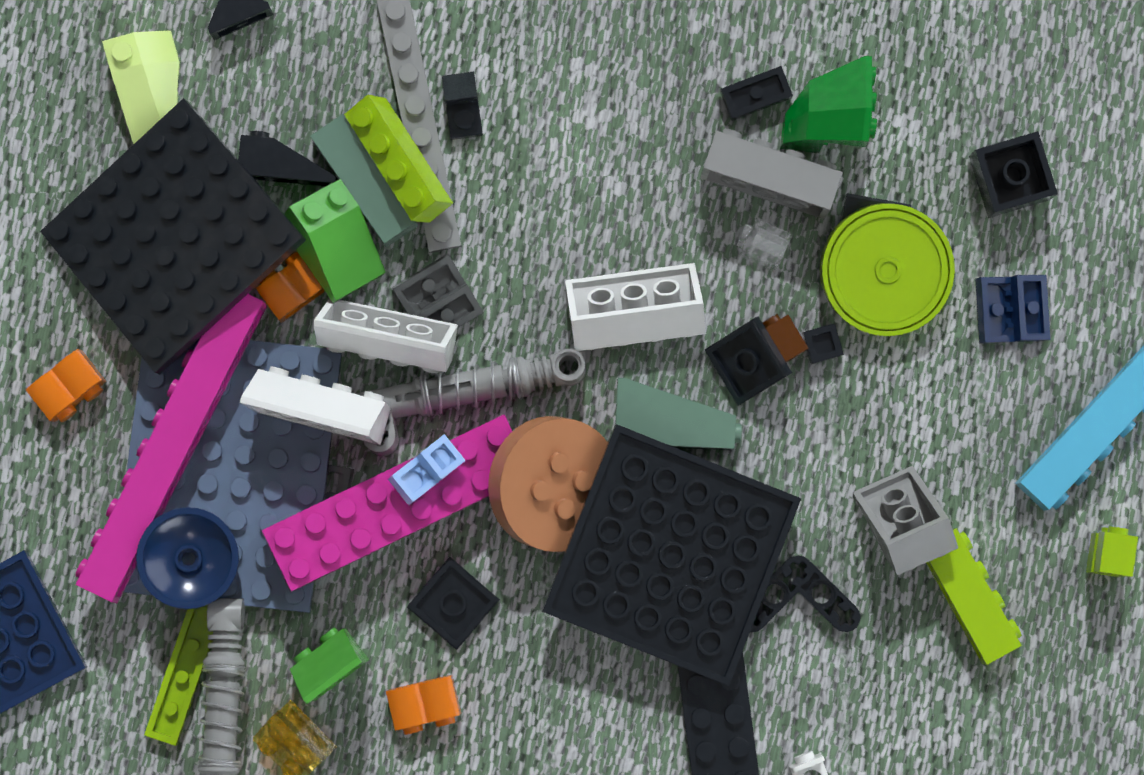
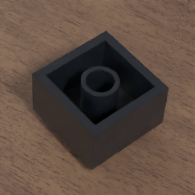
[969,131,1058,218]

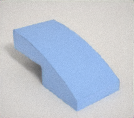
[388,434,465,505]

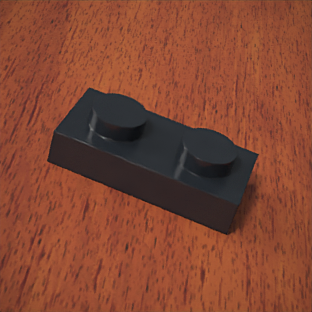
[720,66,793,121]

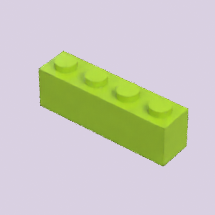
[344,94,453,223]
[926,528,1022,665]

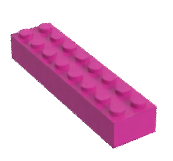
[262,414,512,593]

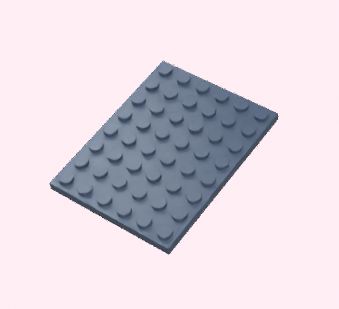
[124,338,342,613]

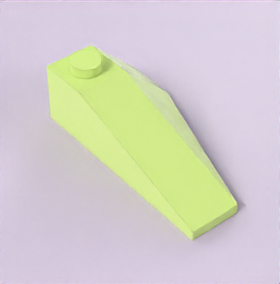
[102,31,180,144]

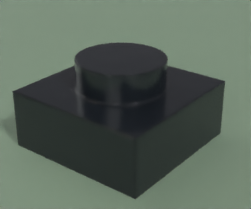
[802,323,844,365]

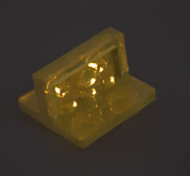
[253,700,337,775]

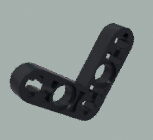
[750,555,861,633]

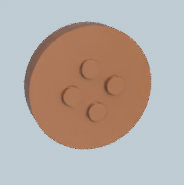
[488,416,608,552]

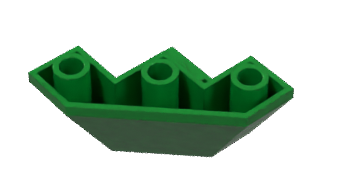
[780,56,877,153]

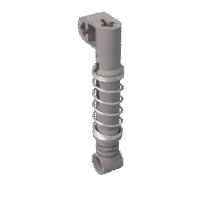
[355,349,586,456]
[197,598,245,775]

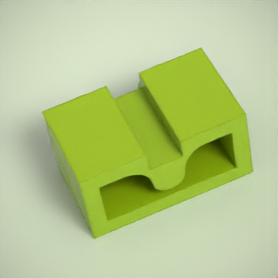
[1086,526,1138,577]

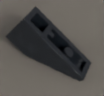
[238,131,337,187]

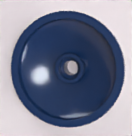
[136,507,239,609]

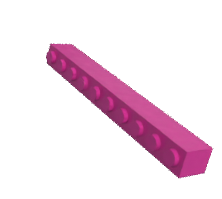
[75,294,267,604]

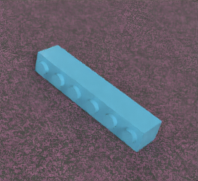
[1015,345,1144,511]

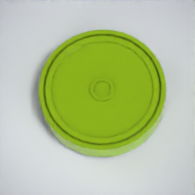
[820,203,955,336]

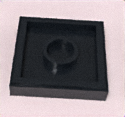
[705,316,792,406]
[407,557,500,650]

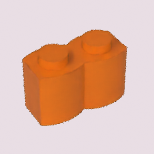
[256,252,325,323]
[26,349,106,423]
[386,675,461,735]

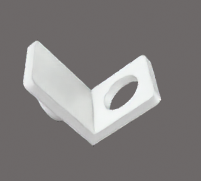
[789,751,828,775]

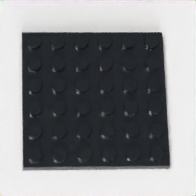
[40,98,306,375]
[541,424,802,686]

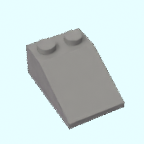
[853,466,958,575]

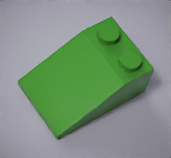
[284,179,386,303]
[290,627,369,704]

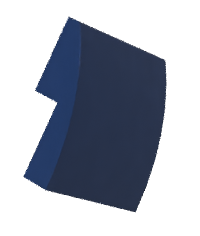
[975,275,1051,344]

